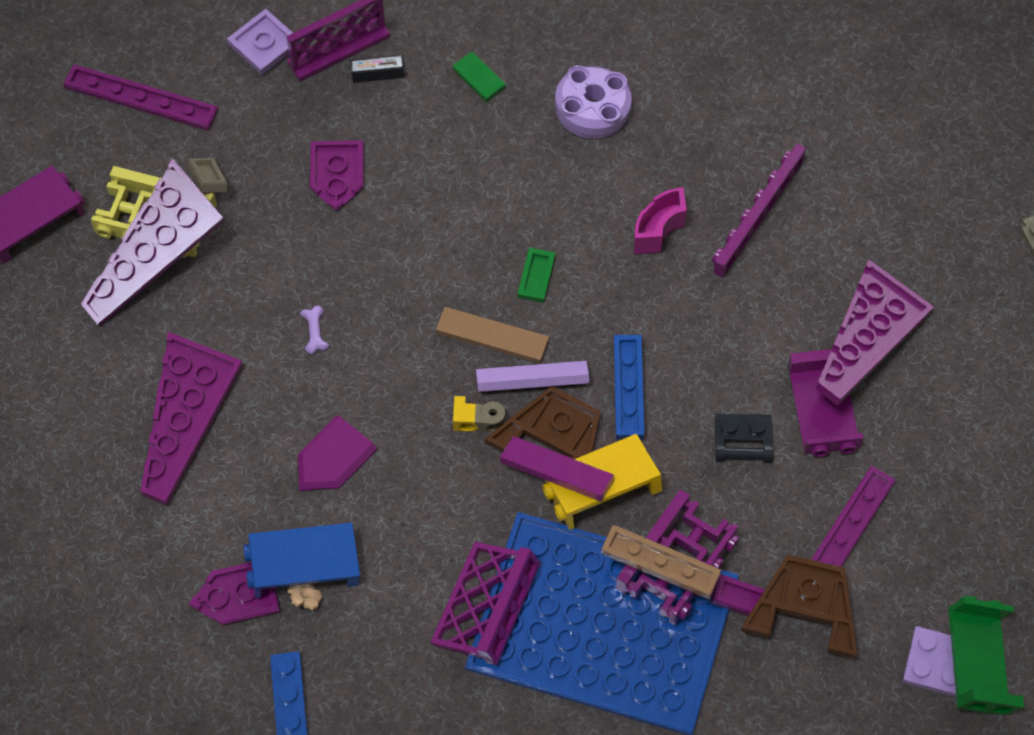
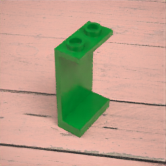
[948,596,1024,715]

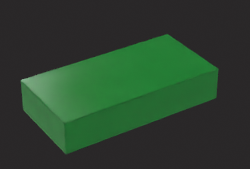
[452,51,506,103]
[517,247,556,303]

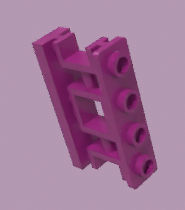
[616,489,740,625]

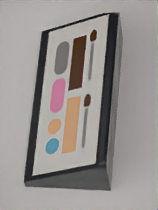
[351,55,405,83]

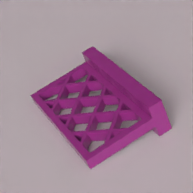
[286,0,390,82]
[430,542,540,665]

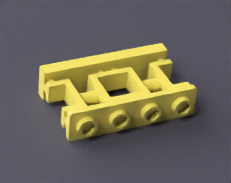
[91,166,217,258]

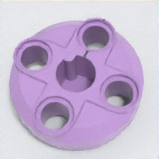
[555,66,632,139]

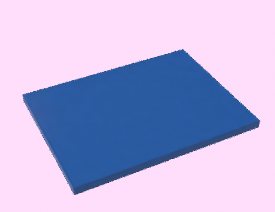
[465,512,739,735]

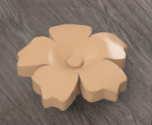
[288,583,323,611]

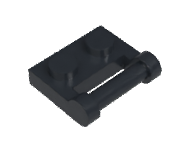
[715,414,773,463]

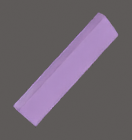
[476,361,589,392]

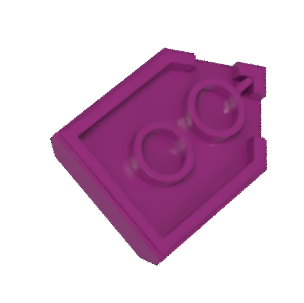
[310,140,364,211]
[298,415,377,492]
[188,562,280,625]

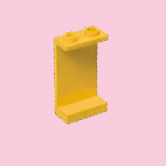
[542,434,662,530]

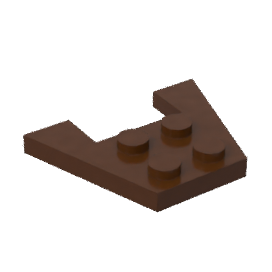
[485,386,600,459]
[740,554,857,659]

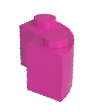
[634,187,687,254]

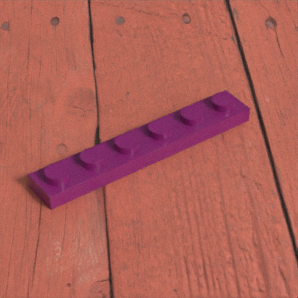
[712,143,806,278]

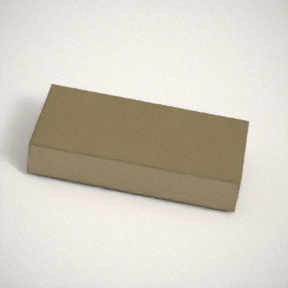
[187,158,228,193]

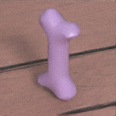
[300,305,329,355]

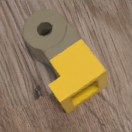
[453,396,505,432]

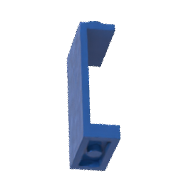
[243,523,360,598]

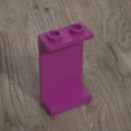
[0,165,85,265]
[788,349,863,457]

